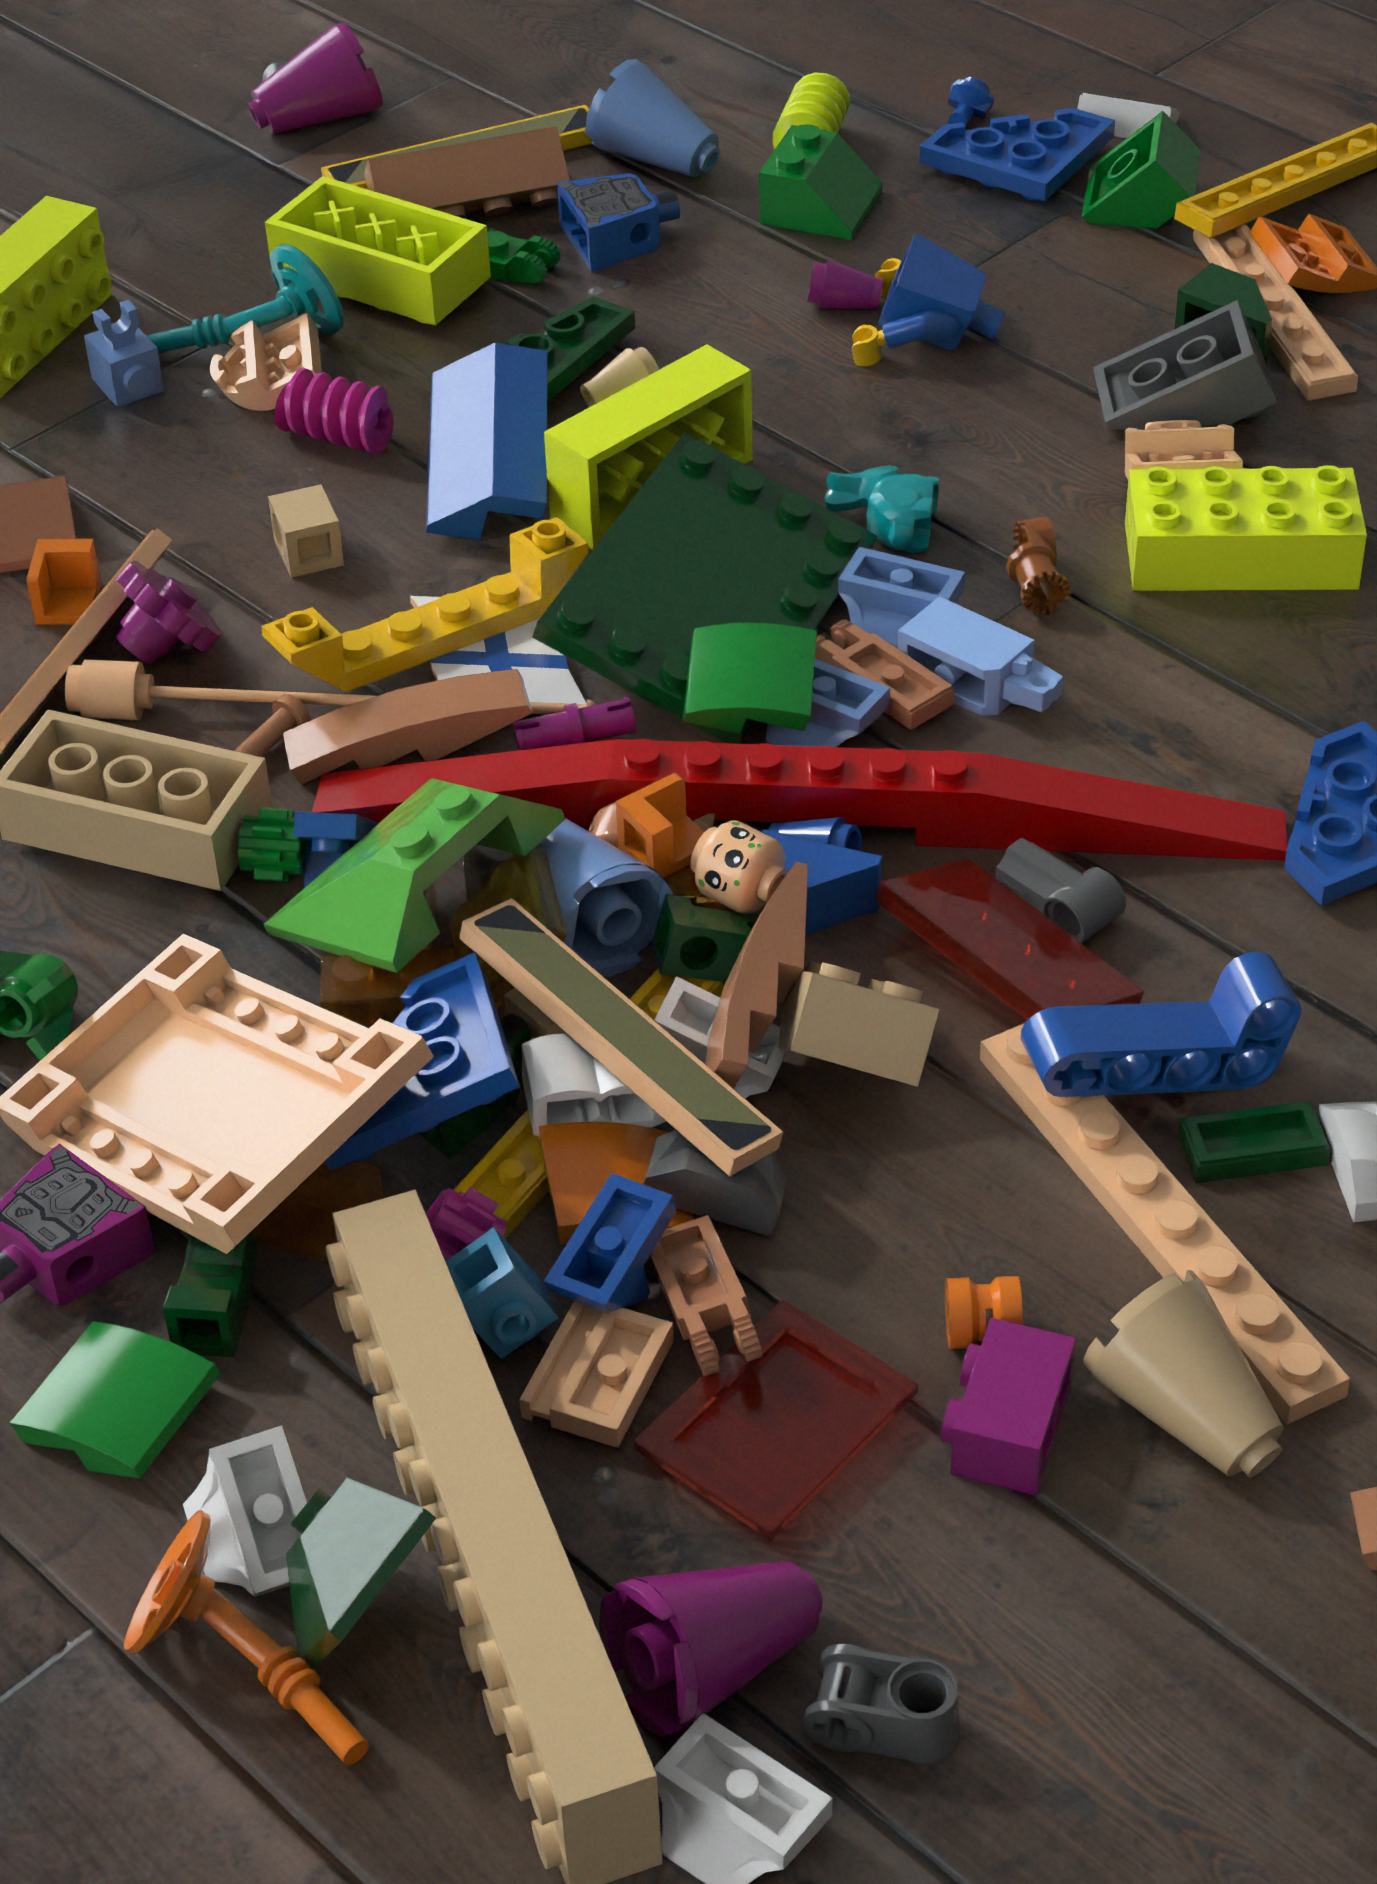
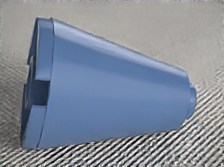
[585,59,721,178]
[520,818,674,977]

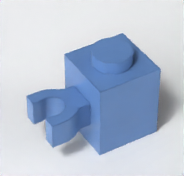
[84,299,164,408]

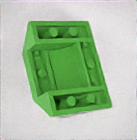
[263,778,565,973]

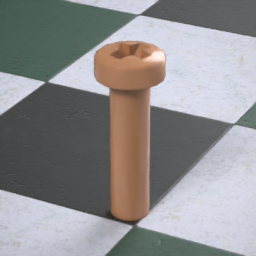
[234,694,311,757]

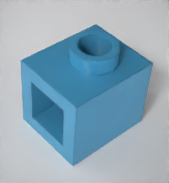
[446,1227,559,1359]

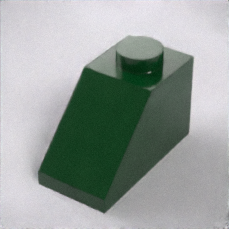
[1174,263,1272,364]

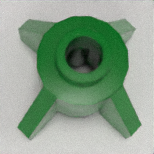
[0,951,78,1061]

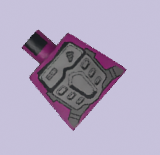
[0,1143,155,1305]

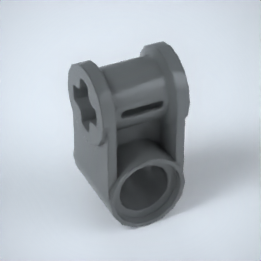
[802,1644,960,1764]

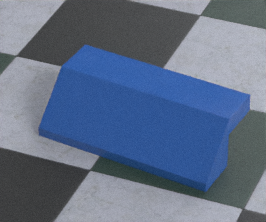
[426,343,547,541]

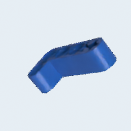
[1020,951,1302,1097]

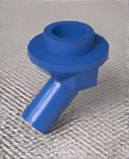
[948,77,995,127]

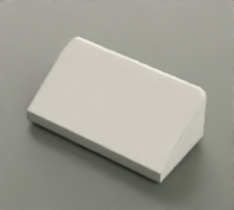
[1077,93,1180,138]

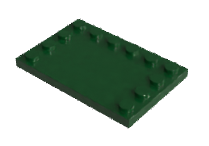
[532,432,878,744]

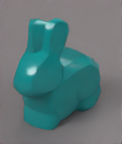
[824,465,940,553]

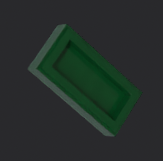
[1178,1101,1331,1183]

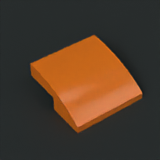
[1249,214,1377,293]
[538,1122,694,1245]

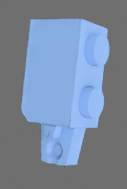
[898,596,1063,716]

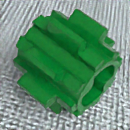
[238,807,307,882]

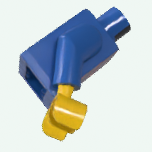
[852,233,1005,366]

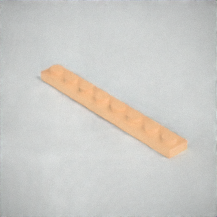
[980,1023,1350,1425]

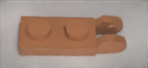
[815,619,954,730]
[648,1215,762,1376]

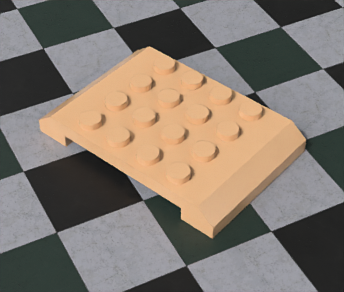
[0,934,434,1254]

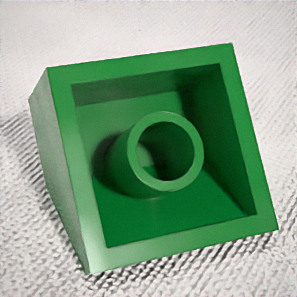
[1081,111,1201,228]
[759,124,883,240]

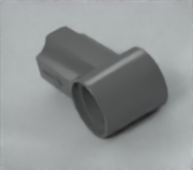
[995,838,1126,947]

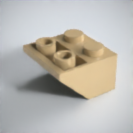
[778,961,940,1087]

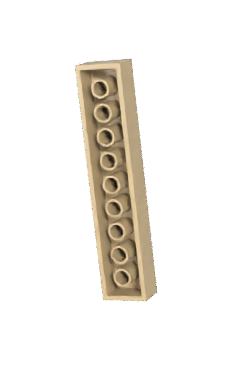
[326,1189,663,1884]

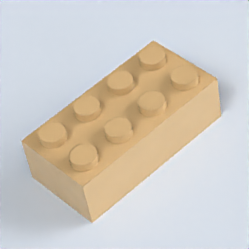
[0,710,273,891]

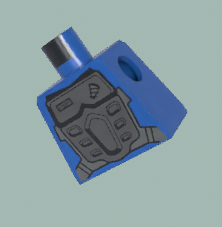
[557,173,680,272]

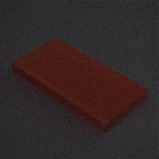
[875,859,1144,1020]

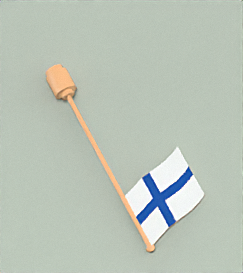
[65,596,597,720]

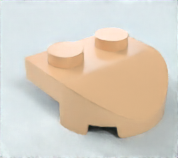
[210,313,322,411]
[1125,420,1243,479]

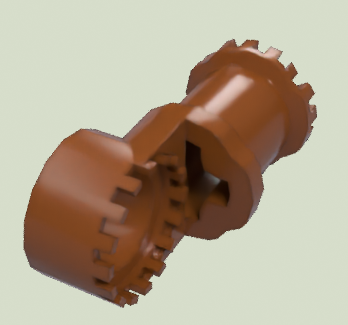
[1006,516,1071,615]

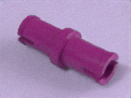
[513,696,637,751]

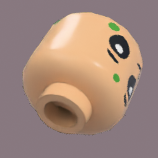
[690,820,788,914]

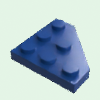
[919,108,1115,201]
[1284,721,1377,906]
[325,952,520,1171]

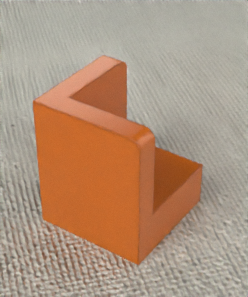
[27,539,102,625]
[616,773,704,878]

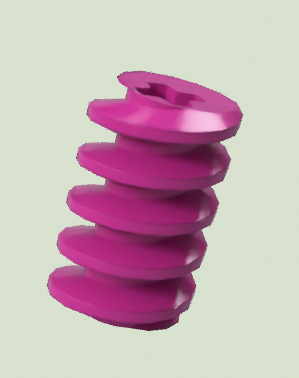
[274,367,394,455]

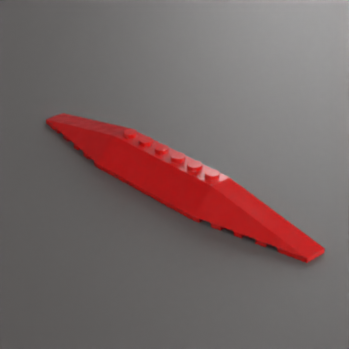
[312,739,1287,861]

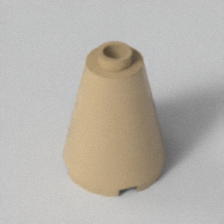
[1083,1270,1284,1478]

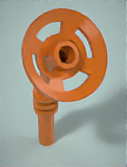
[124,1510,369,1765]

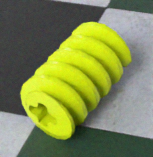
[773,72,850,149]

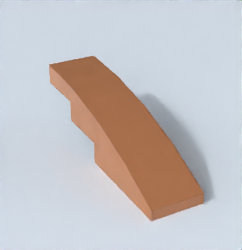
[283,669,533,785]
[705,861,808,1089]

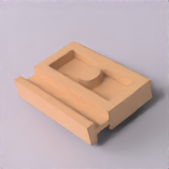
[519,1300,674,1448]

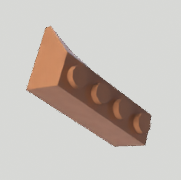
[364,126,570,219]

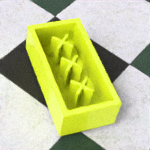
[265,176,491,326]
[0,196,112,398]
[544,344,753,550]
[1125,465,1367,591]

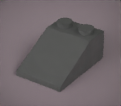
[1093,300,1278,430]

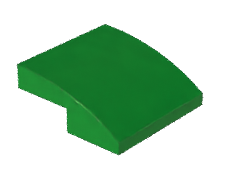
[683,623,817,734]
[10,1321,221,1479]

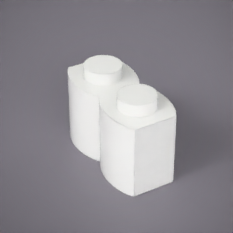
[522,1034,666,1136]

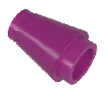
[807,259,883,309]

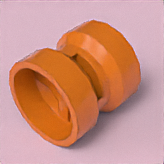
[945,1276,1023,1349]

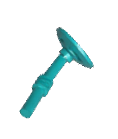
[146,244,344,354]

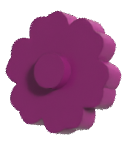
[116,560,223,665]

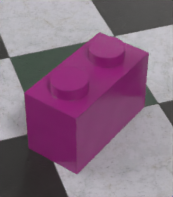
[941,1318,1076,1496]

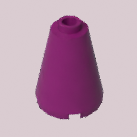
[248,22,383,134]
[599,1561,823,1737]

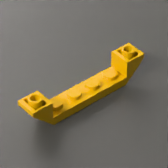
[261,517,588,692]

